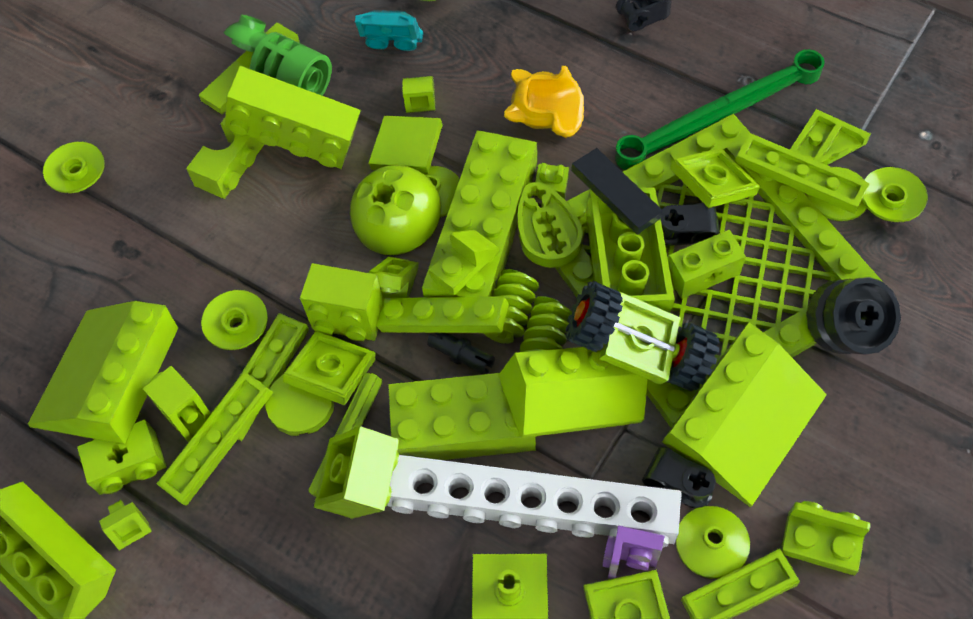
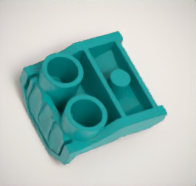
[355,10,423,51]

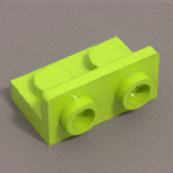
[781,501,870,576]

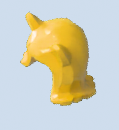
[504,66,584,138]

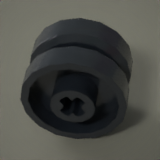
[806,277,901,355]

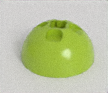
[350,165,441,255]

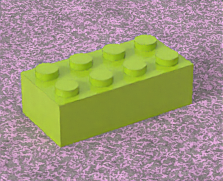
[225,66,361,169]
[586,187,675,313]
[388,373,536,460]

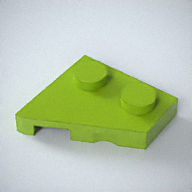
[790,109,871,165]

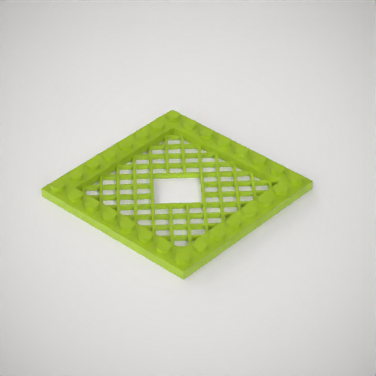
[541,114,882,428]

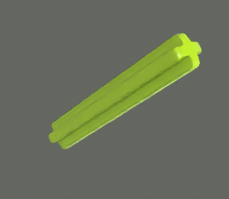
[309,373,382,497]

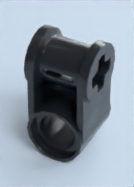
[615,0,672,31]
[661,203,720,246]
[642,448,716,509]

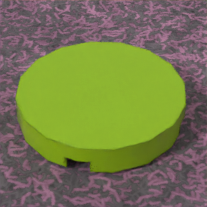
[265,375,334,436]

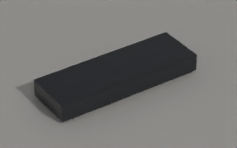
[571,148,664,235]

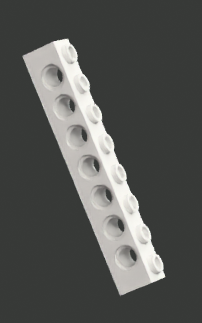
[387,455,681,547]

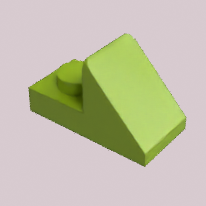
[429,230,500,295]
[369,257,419,300]

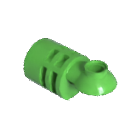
[224,15,332,96]

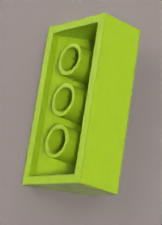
[499,347,648,438]
[0,481,116,619]

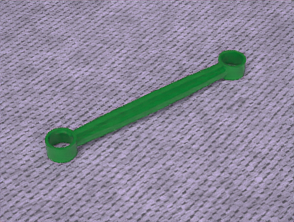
[615,49,825,170]

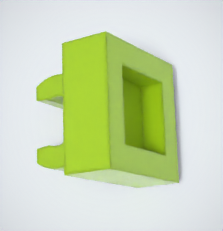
[534,163,569,199]
[99,500,152,550]

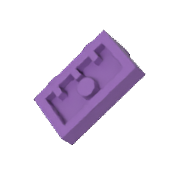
[602,525,664,579]

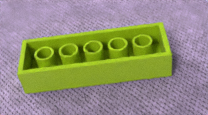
[422,130,537,297]

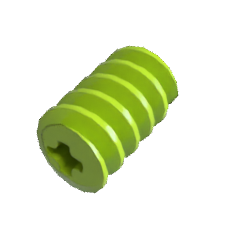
[484,269,539,344]
[520,296,572,352]

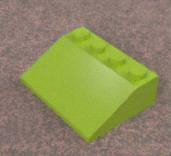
[28,301,178,444]
[661,323,827,507]

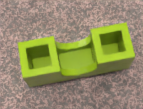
[186,118,265,199]

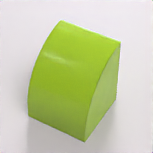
[403,76,435,113]

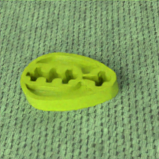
[517,182,583,268]

